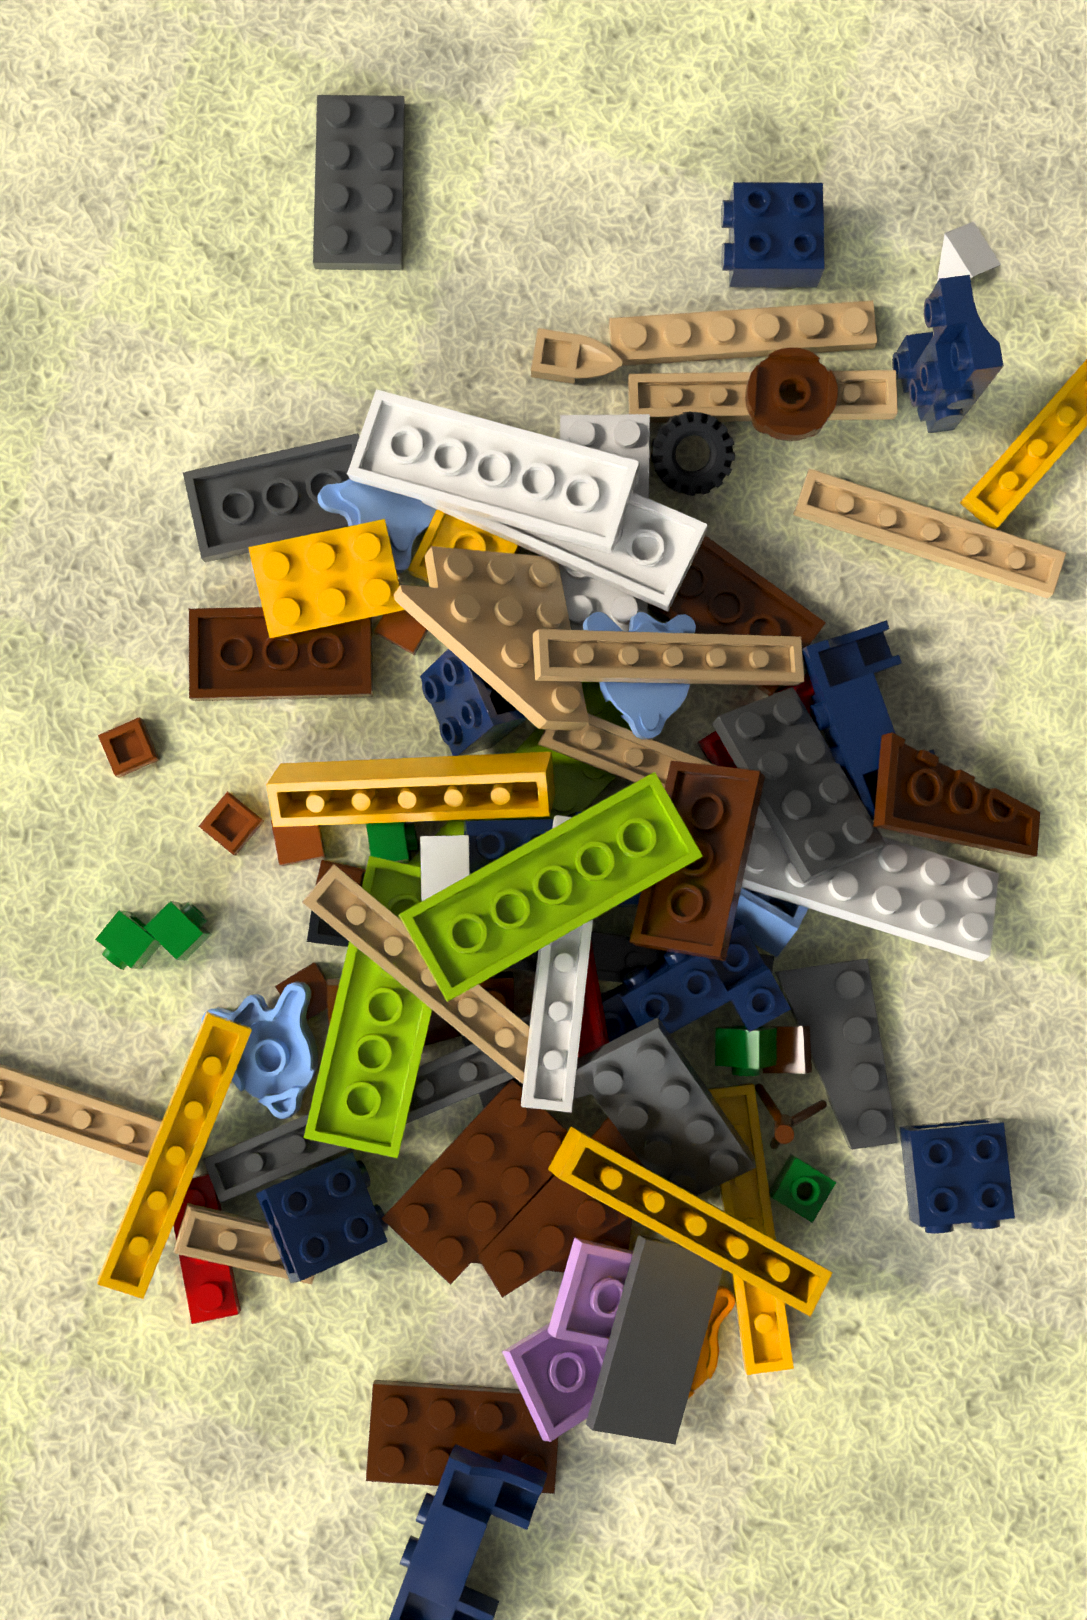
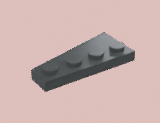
[775,959,898,1150]

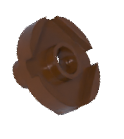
[745,348,838,441]

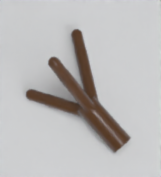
[755,1083,827,1150]

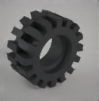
[651,411,735,496]

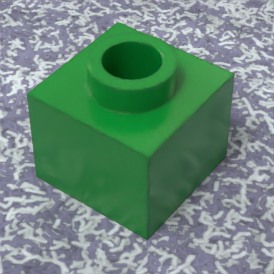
[366,822,418,863]
[144,901,212,961]
[95,910,161,970]
[715,1025,777,1076]
[769,1154,837,1223]

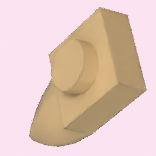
[531,328,623,384]

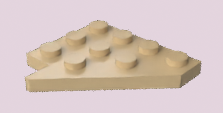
[394,546,589,731]

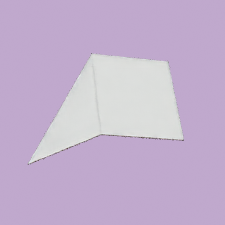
[937,221,1001,282]

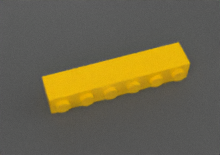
[266,752,555,827]
[548,1126,833,1317]

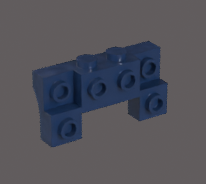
[892,275,1004,433]
[802,620,935,820]
[601,920,791,1042]
[389,1444,548,1620]

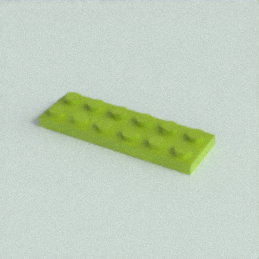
[399,772,703,1002]
[304,856,432,1158]

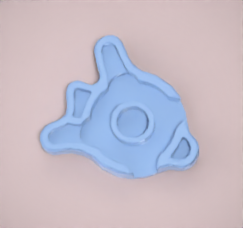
[318,479,437,574]
[583,612,696,740]
[202,982,318,1119]

